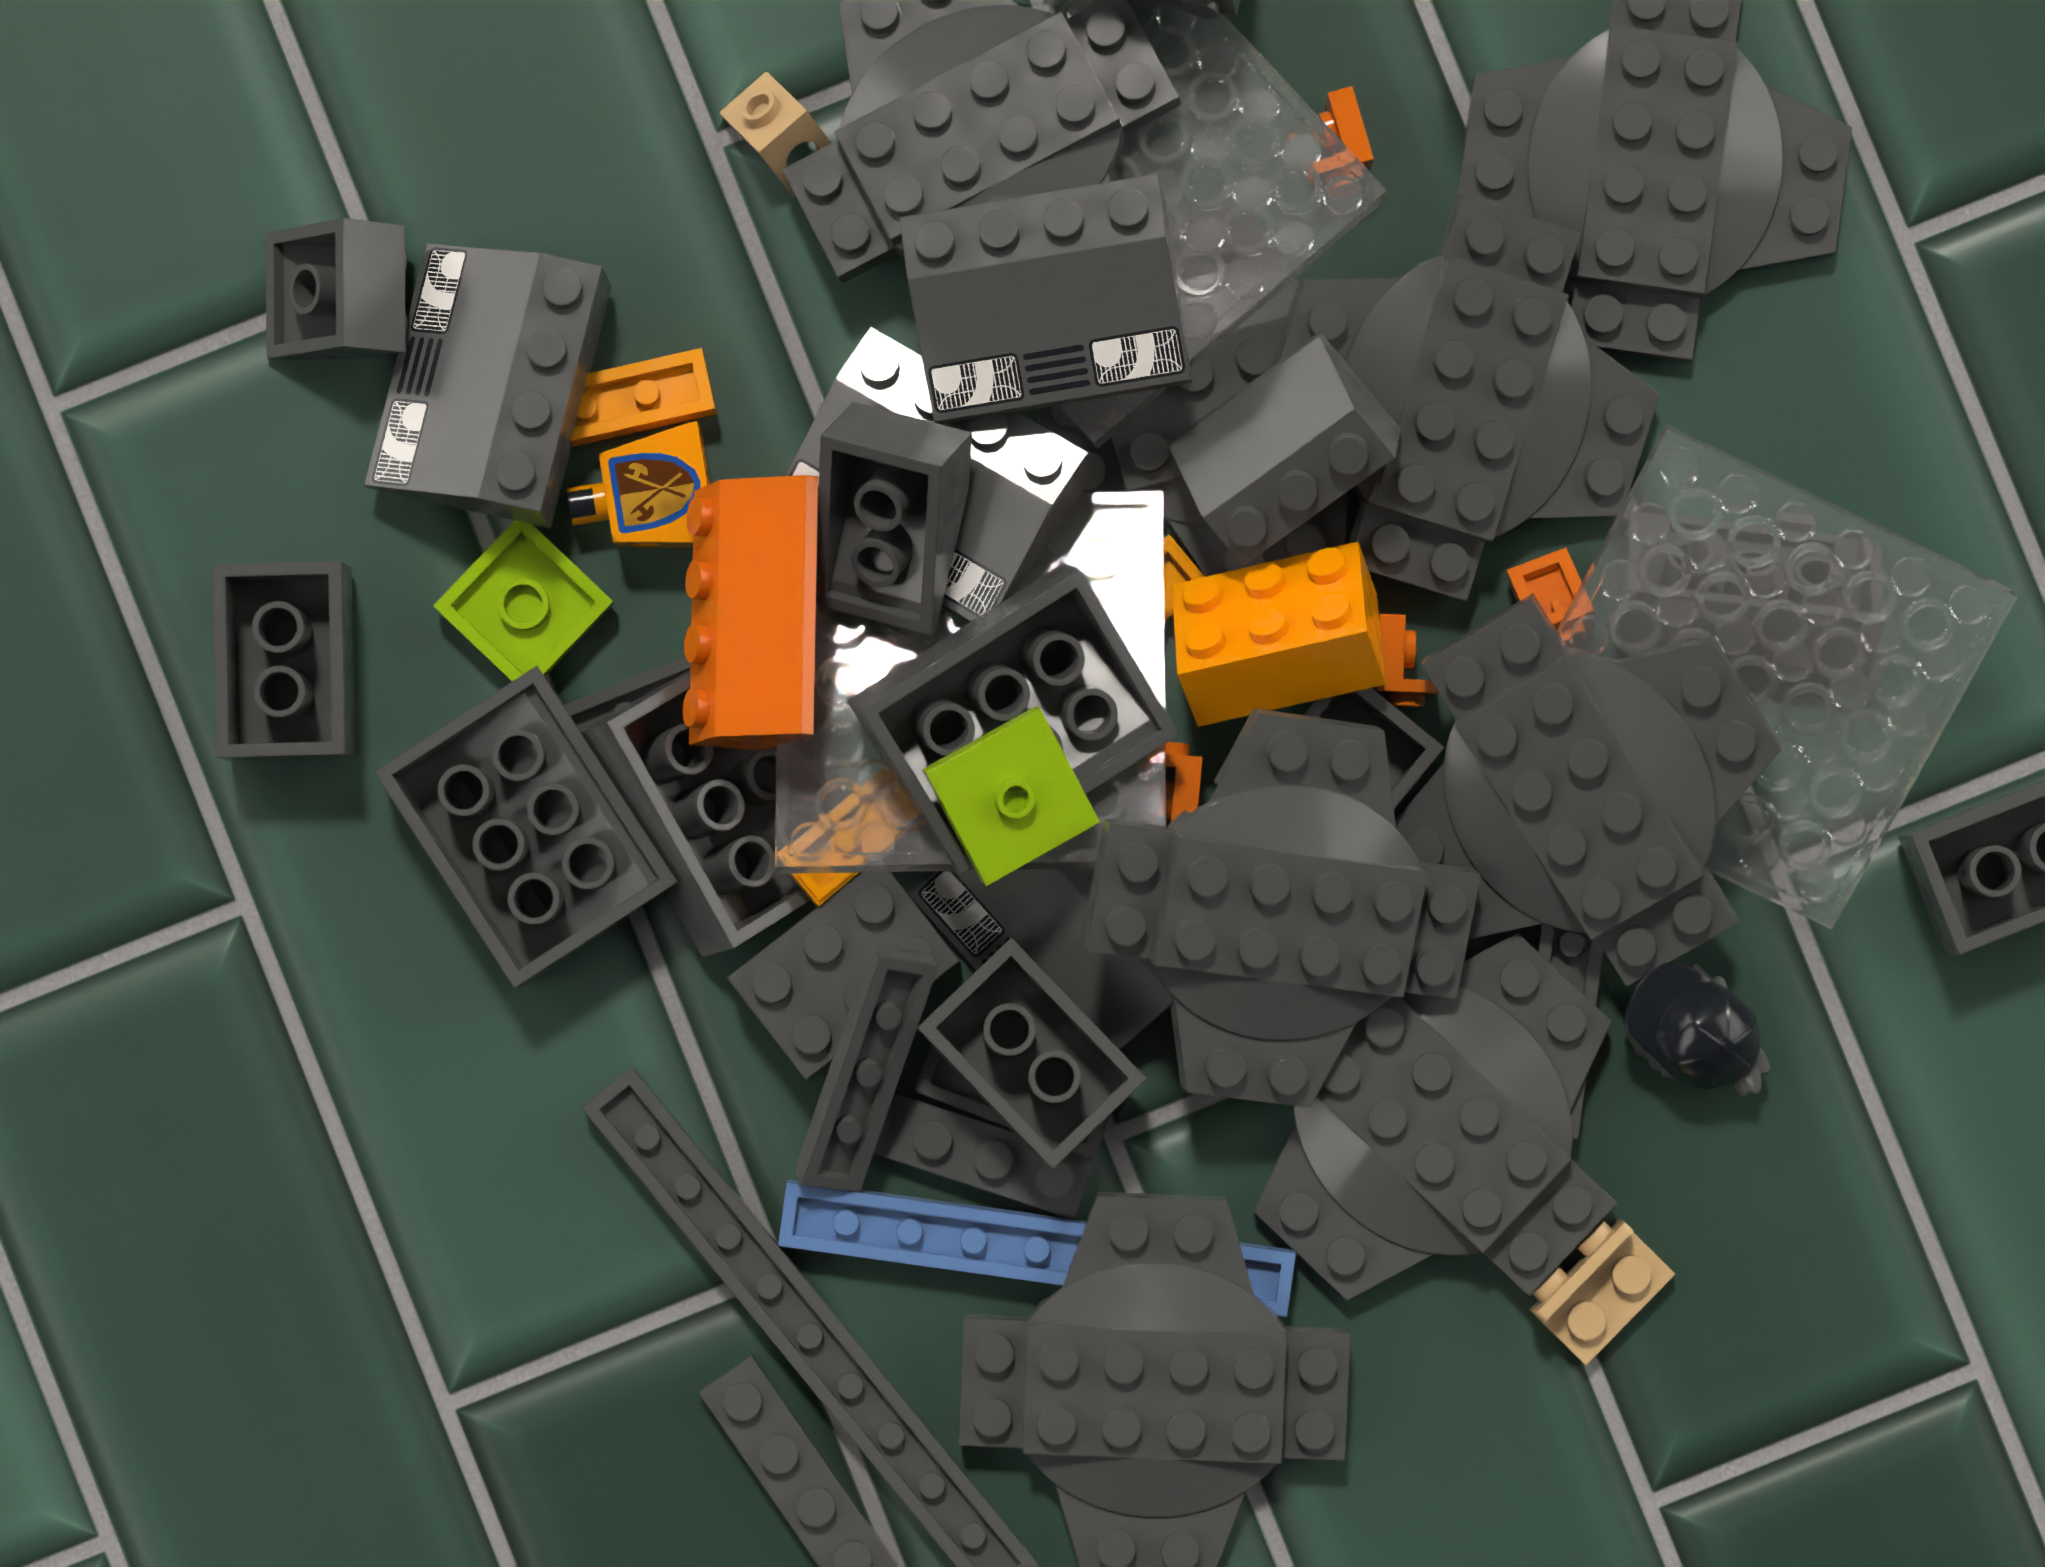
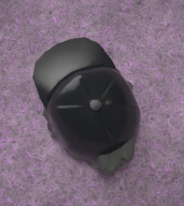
[1624,962,1771,1096]

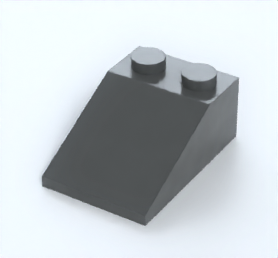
[816,402,972,636]

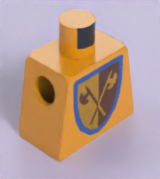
[567,421,710,548]

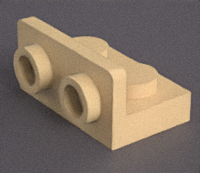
[1529,1219,1675,1365]

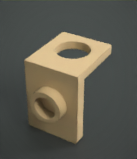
[720,72,831,197]

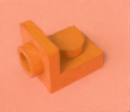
[1307,86,1374,191]
[1507,547,1598,649]
[1372,614,1439,708]
[1137,742,1202,822]

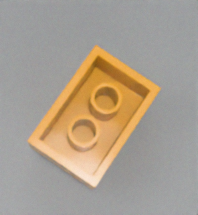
[1172,541,1386,727]

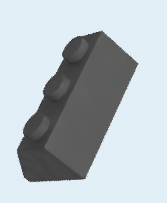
[1169,332,1401,566]

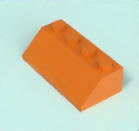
[683,475,818,751]

